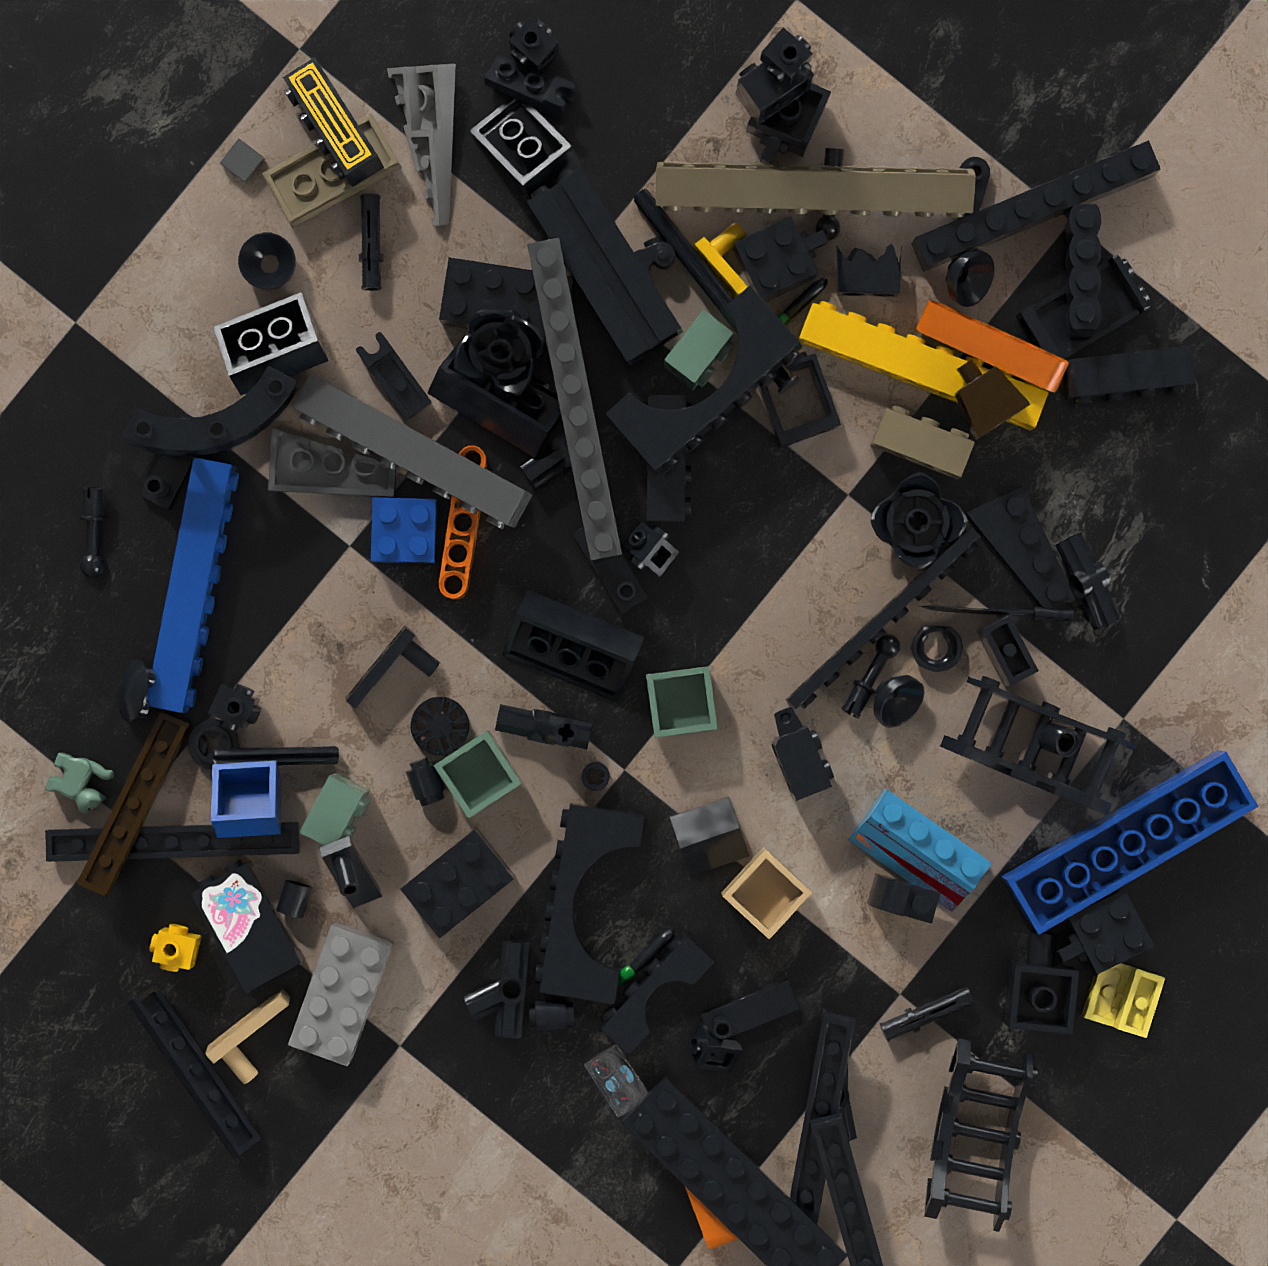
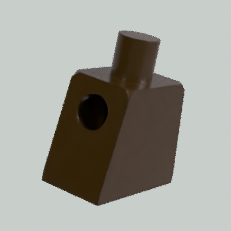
[955,359,1031,441]

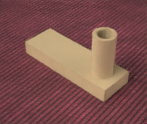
[206,988,290,1084]

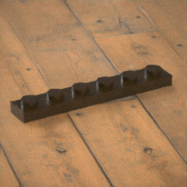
[76,711,191,898]

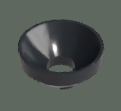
[238,232,296,290]
[945,250,994,307]
[873,675,925,728]

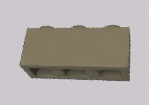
[870,406,975,479]

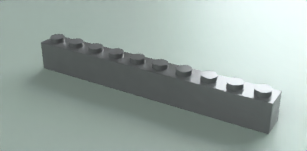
[527,238,622,560]

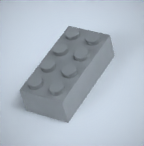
[288,921,394,1067]

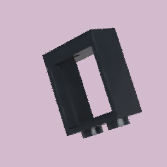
[758,351,841,448]

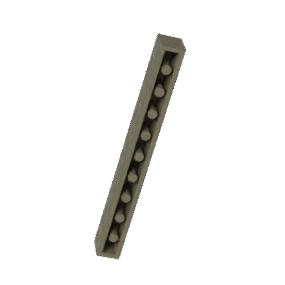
[656,162,976,218]

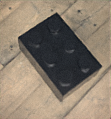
[213,292,329,396]
[400,827,516,939]

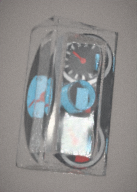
[584,1044,648,1118]

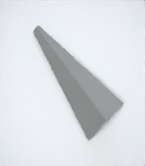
[387,64,456,226]

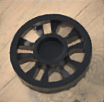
[410,696,470,755]

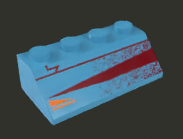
[848,788,992,912]

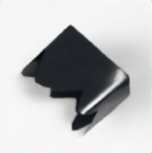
[836,244,902,297]

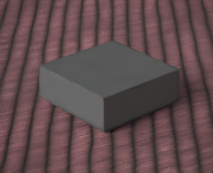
[220,138,265,184]

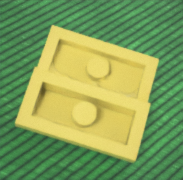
[1081,963,1165,1038]

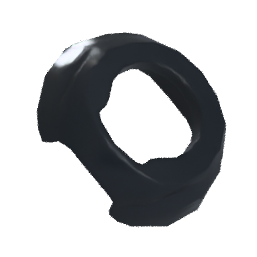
[911,625,964,672]

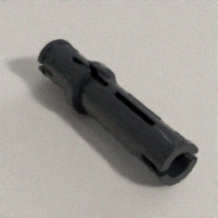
[359,194,384,291]
[880,986,974,1042]

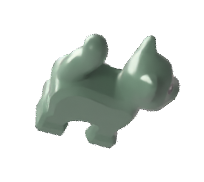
[45,752,114,814]

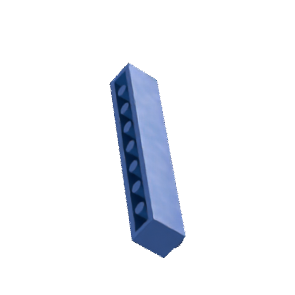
[147,457,239,713]

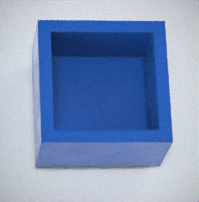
[371,497,439,564]
[211,760,281,838]

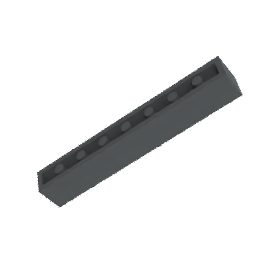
[293,374,533,529]

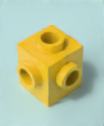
[150,924,202,972]

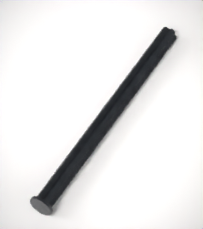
[634,189,800,394]

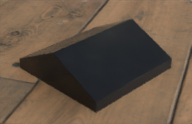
[670,797,749,877]

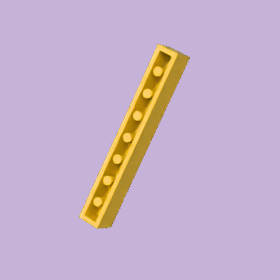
[798,301,1049,430]

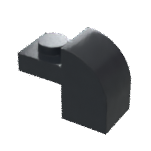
[867,873,940,924]

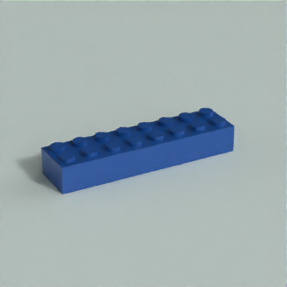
[1001,750,1259,935]

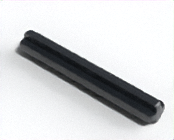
[213,746,339,766]

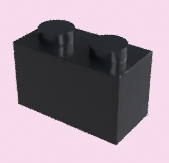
[976,615,1039,686]

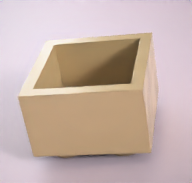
[721,847,812,939]

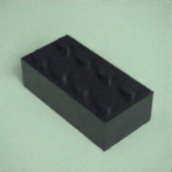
[439,257,575,341]

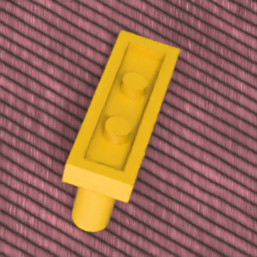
[693,222,748,299]

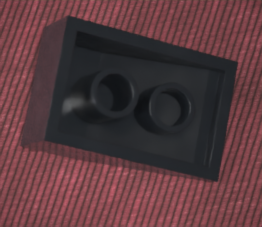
[470,97,582,201]

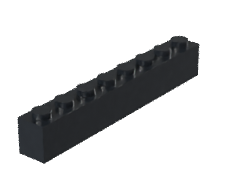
[911,140,1161,272]

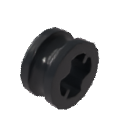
[582,762,610,791]

